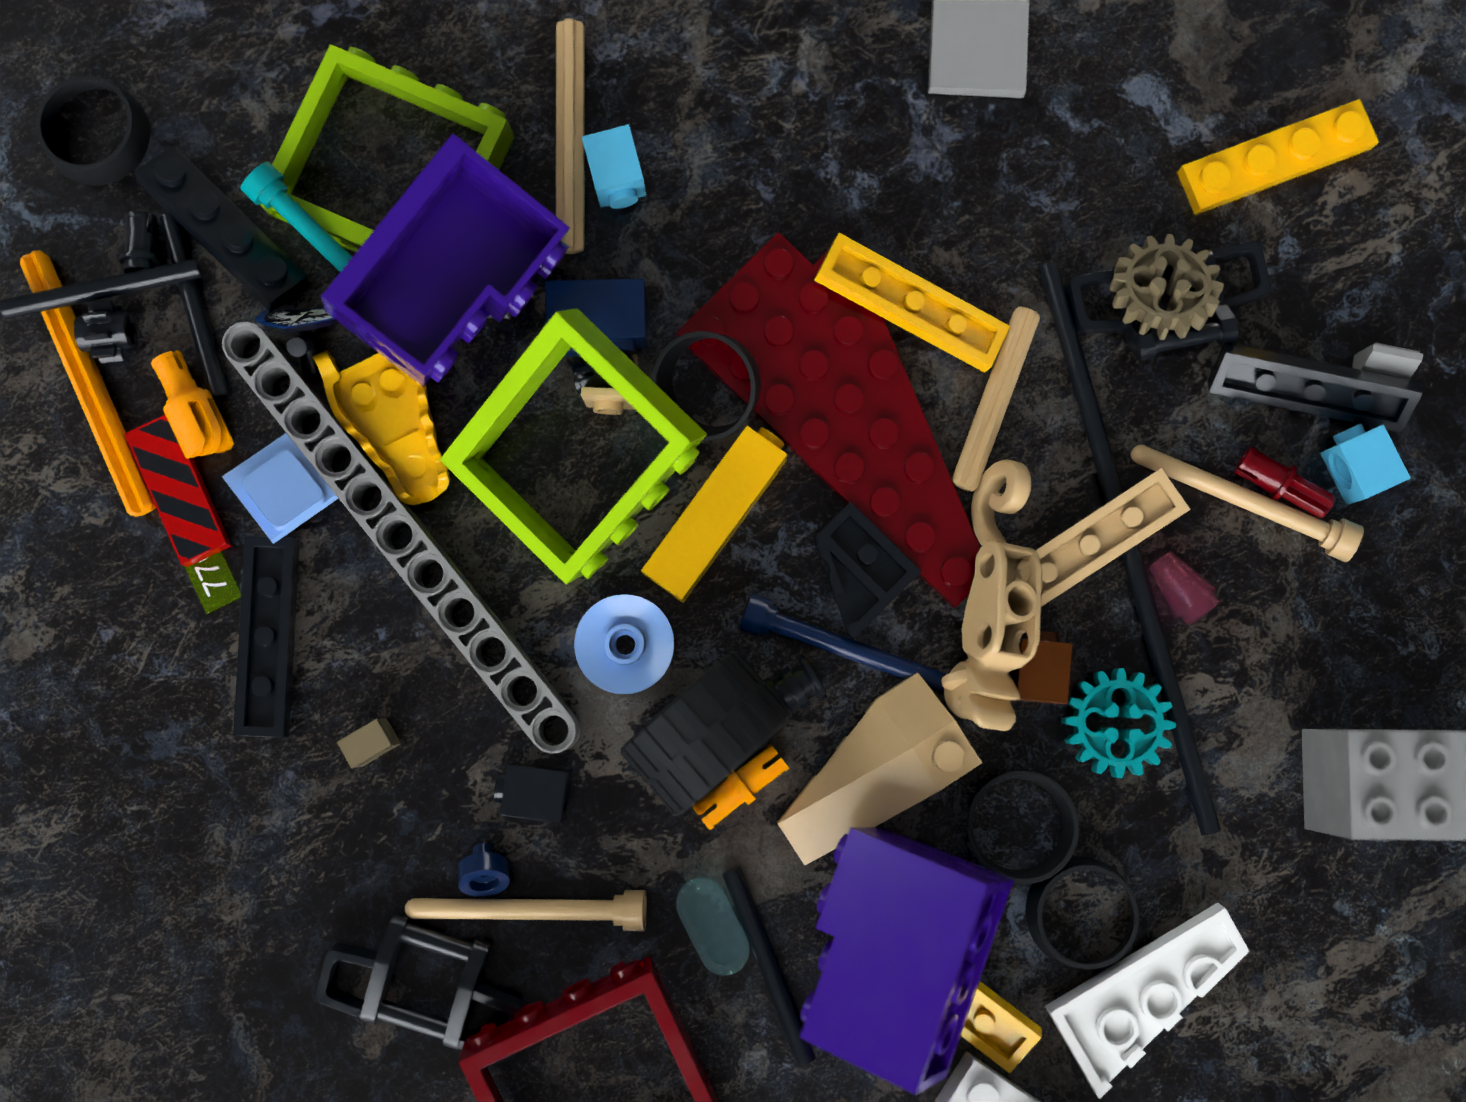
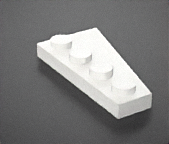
[1045,902,1249,1099]

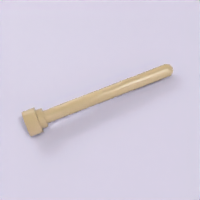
[1131,445,1364,562]
[405,890,647,931]

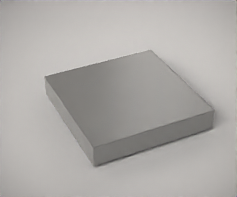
[928,0,1029,98]

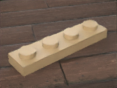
[1022,468,1191,607]

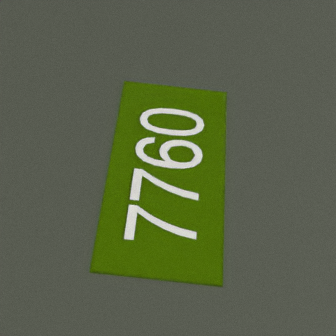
[184,552,241,614]

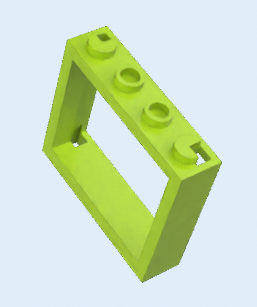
[259,44,514,253]
[439,308,707,585]

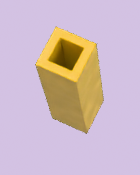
[641,426,787,603]

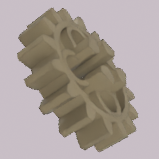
[1109,234,1224,340]

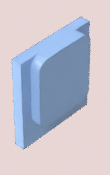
[222,433,338,544]

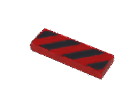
[124,415,232,567]

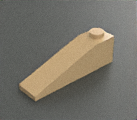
[777,673,982,865]

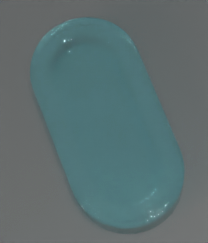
[676,876,750,976]

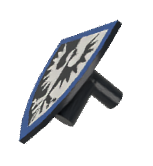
[255,308,339,374]

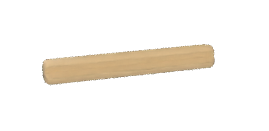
[951,307,1040,492]

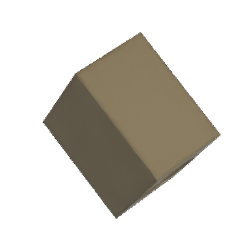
[337,718,401,769]

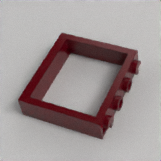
[458,955,719,1102]

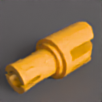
[151,350,234,459]

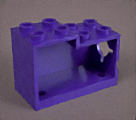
[321,134,570,387]
[800,827,1014,1095]

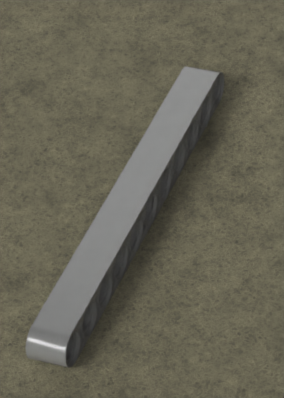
[222,321,581,754]

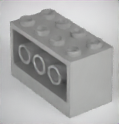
[1302,729,1466,840]

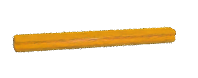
[20,250,156,517]

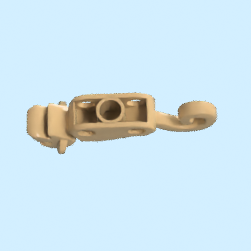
[942,459,1042,731]

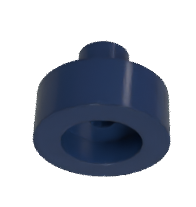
[458,843,510,897]

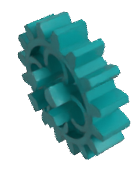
[1061,668,1176,778]

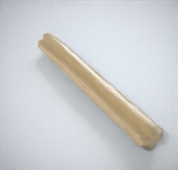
[556,18,585,254]

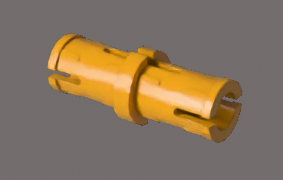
[692,743,790,830]

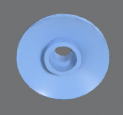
[574,594,674,694]

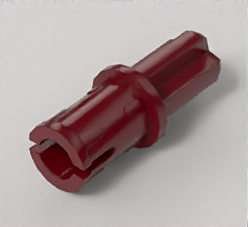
[1234,446,1336,518]

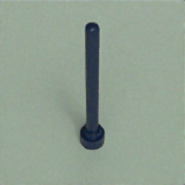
[738,593,946,694]

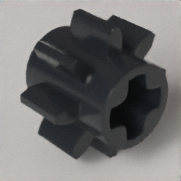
[74,300,138,363]

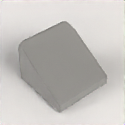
[1352,343,1423,380]

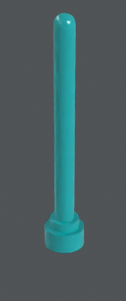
[240,161,352,272]

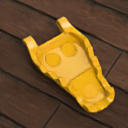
[312,350,451,506]

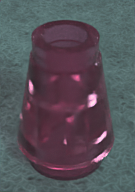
[1148,550,1221,626]

